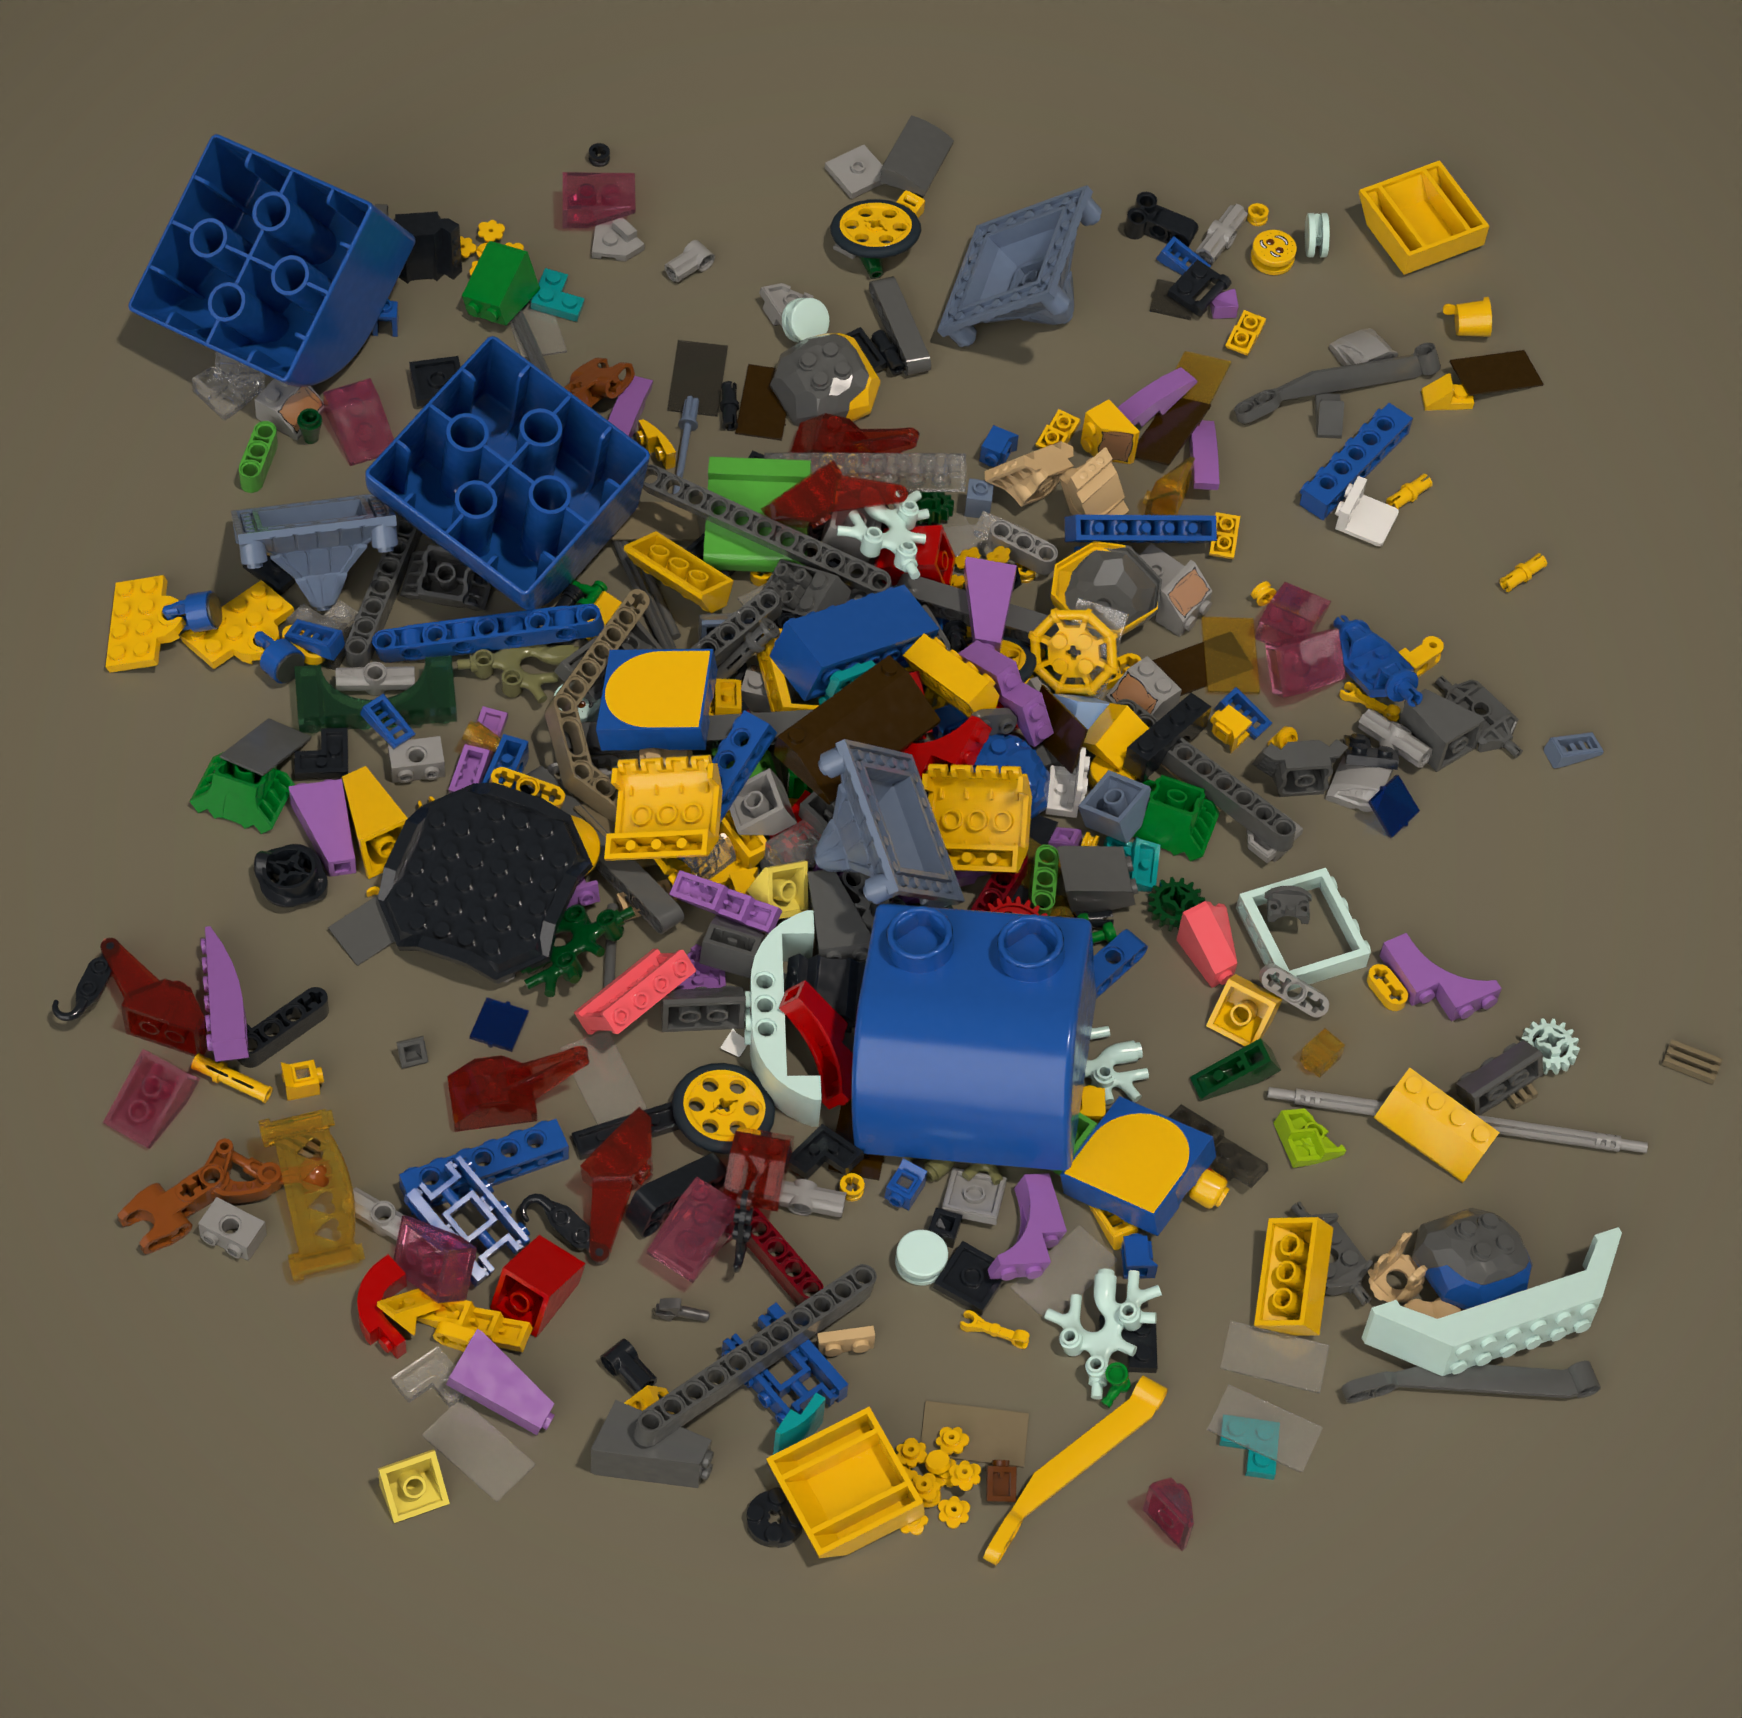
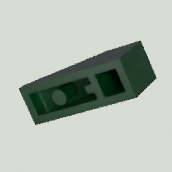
[1190,1038,1281,1101]

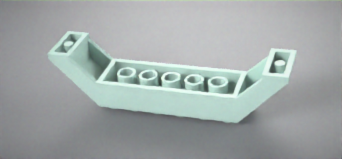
[1362,1227,1622,1376]

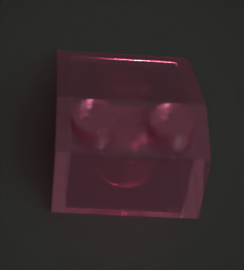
[562,172,636,228]
[323,378,394,466]
[1255,582,1331,658]
[1265,628,1346,698]
[103,1049,200,1149]
[647,1177,740,1283]
[393,1216,477,1303]

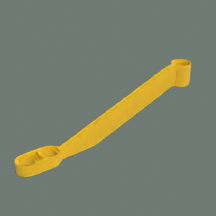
[983,1375,1168,1566]

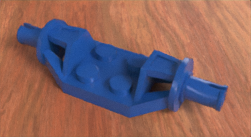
[1333,615,1423,707]

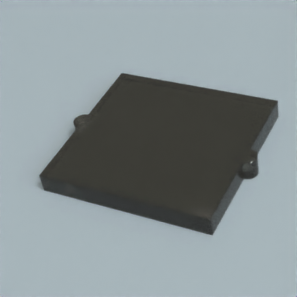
[1150,279,1196,321]

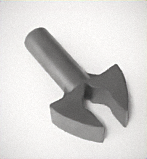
[656,1298,710,1322]

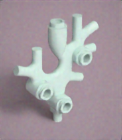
[837,484,930,580]
[1085,1026,1149,1105]
[1045,1268,1162,1400]

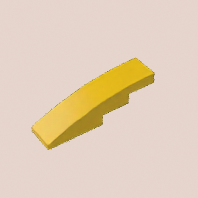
[416,1295,533,1352]

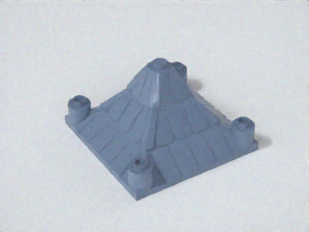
[937,185,1102,347]
[231,494,398,611]
[814,739,965,908]

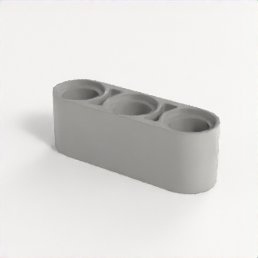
[987,520,1058,575]

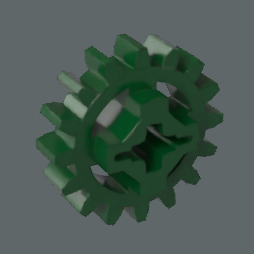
[903,487,954,525]
[1147,877,1205,932]

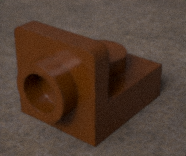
[985,1460,1017,1502]

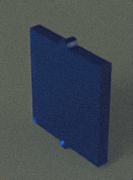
[1368,775,1420,838]
[470,998,529,1052]

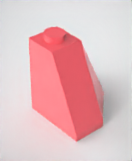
[1176,901,1237,988]

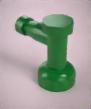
[572,580,608,605]
[1077,913,1117,944]
[1101,1362,1131,1408]

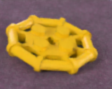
[1028,607,1120,697]

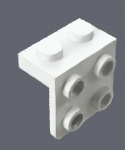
[1335,476,1399,546]
[1045,747,1090,818]

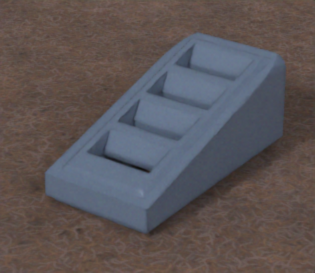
[1544,732,1604,768]

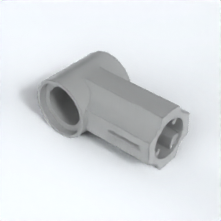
[665,240,715,282]

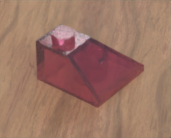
[1143,1478,1194,1551]

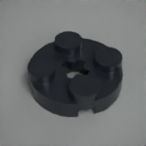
[746,1487,803,1548]

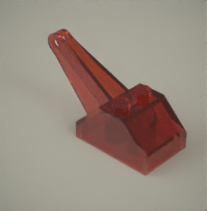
[788,413,920,486]
[761,460,908,528]
[447,1046,590,1132]

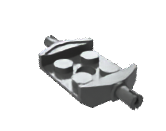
[1435,675,1523,758]
[1291,1201,1373,1306]

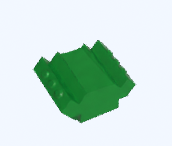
[190,752,295,834]
[1132,775,1220,862]

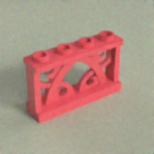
[574,949,696,1035]

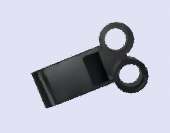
[1124,191,1199,248]

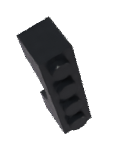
[1123,692,1212,781]

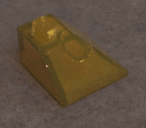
[1143,456,1195,515]

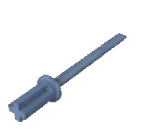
[673,396,699,494]

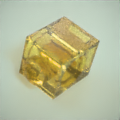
[1300,1028,1345,1078]

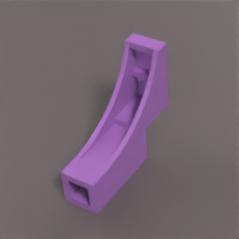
[958,640,1054,747]
[1379,933,1502,1021]
[988,1173,1067,1281]

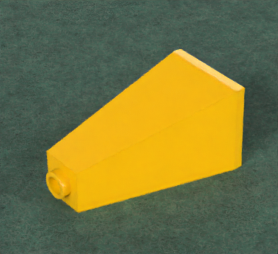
[342,766,408,879]

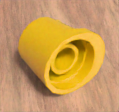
[1442,297,1492,337]

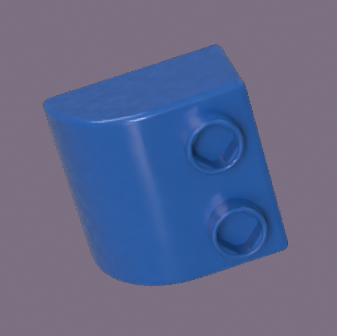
[128,134,416,387]
[365,336,650,610]
[852,904,1096,1171]

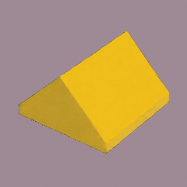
[1083,703,1149,771]

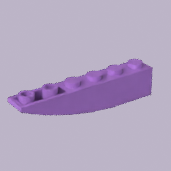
[201,926,249,1062]

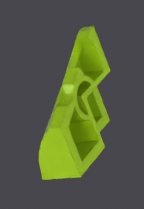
[1273,1108,1346,1168]

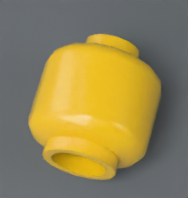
[1189,1168,1230,1209]

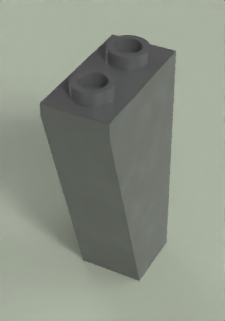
[807,870,871,961]

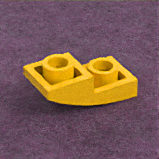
[1225,310,1266,356]
[1035,409,1081,449]
[636,419,676,470]
[1209,512,1240,560]

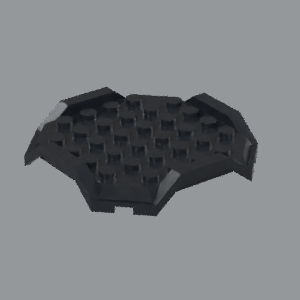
[378,782,593,984]

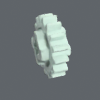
[1520,1018,1580,1075]

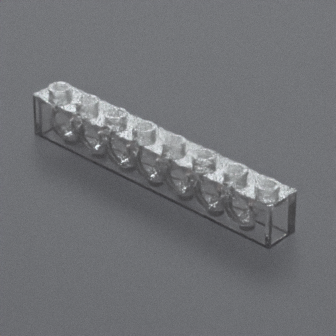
[764,453,967,492]

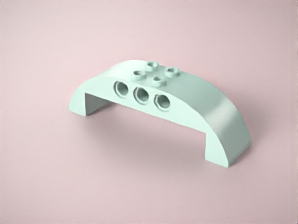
[744,910,821,1127]

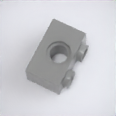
[388,736,445,783]
[198,1197,267,1261]

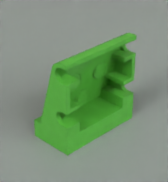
[703,457,813,572]

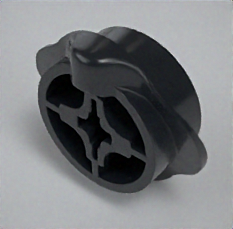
[254,844,328,908]

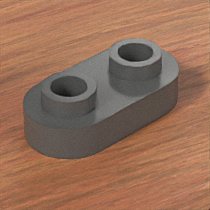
[969,708,1017,736]

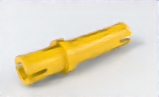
[191,1053,273,1103]

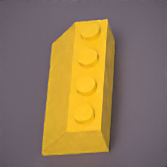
[623,531,734,613]
[903,633,1000,718]
[1374,1068,1500,1183]
[1254,1217,1333,1336]

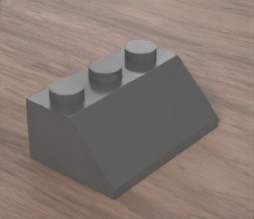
[660,985,746,1032]
[1456,1040,1543,1115]

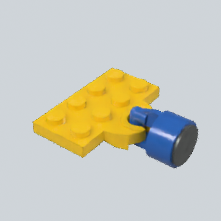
[105,575,222,673]
[180,580,305,684]

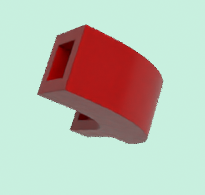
[357,1254,407,1359]

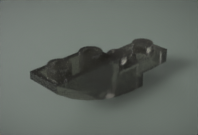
[1169,1104,1268,1188]

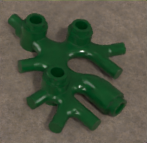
[521,904,636,997]

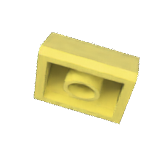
[747,860,808,919]
[378,1449,450,1523]

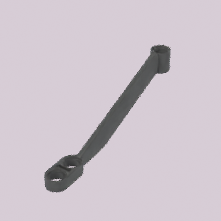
[1234,343,1441,423]
[1341,1361,1601,1403]

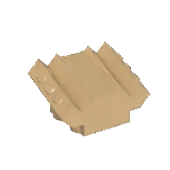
[985,441,1074,507]
[1059,447,1129,515]

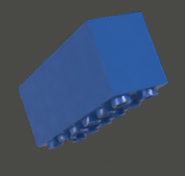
[769,585,939,701]

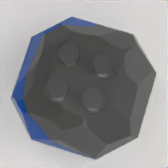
[1412,1208,1533,1310]

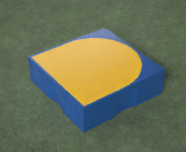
[596,649,718,750]
[1060,1096,1216,1236]

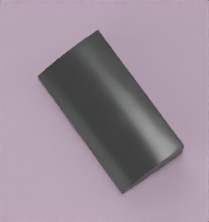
[880,115,954,196]
[554,621,663,703]

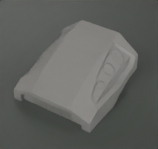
[1329,328,1398,366]
[1325,757,1393,812]

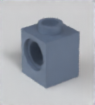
[964,478,994,520]

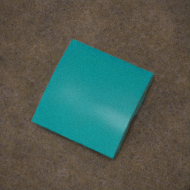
[1104,836,1161,892]
[773,1393,826,1455]

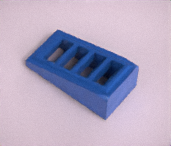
[1156,236,1211,275]
[284,619,345,660]
[1214,687,1272,739]
[360,694,415,749]

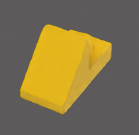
[1421,373,1474,411]
[377,1287,441,1336]

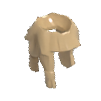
[1368,1232,1428,1303]

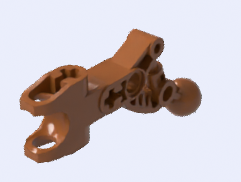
[564,357,635,408]
[117,1138,333,1255]

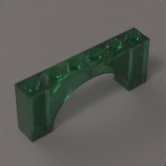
[294,655,457,733]

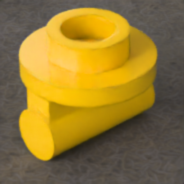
[1267,726,1298,749]

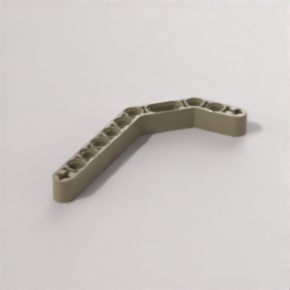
[545,589,650,823]

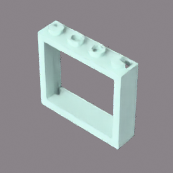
[1236,868,1371,991]

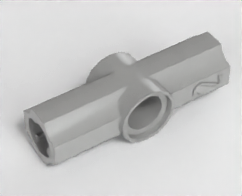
[1196,204,1248,264]
[336,662,415,696]
[1358,709,1433,768]
[759,1177,846,1218]
[342,1187,426,1250]

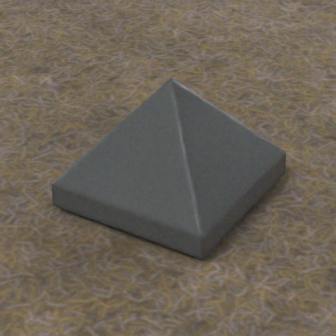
[396,1036,429,1068]

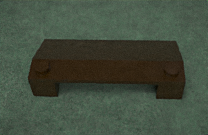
[773,655,941,805]

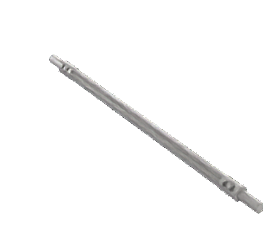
[1267,1087,1648,1153]

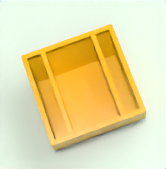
[1359,160,1489,275]
[766,1406,925,1558]

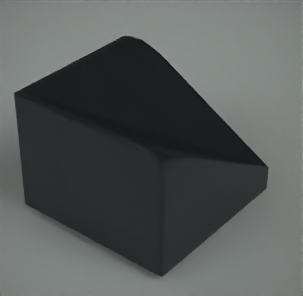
[928,1207,963,1248]

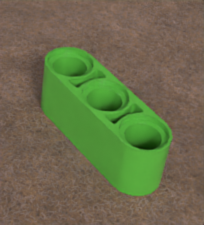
[239,421,278,493]
[1028,845,1059,916]

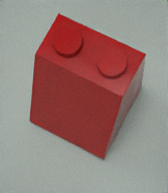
[874,525,956,586]
[490,1235,586,1337]

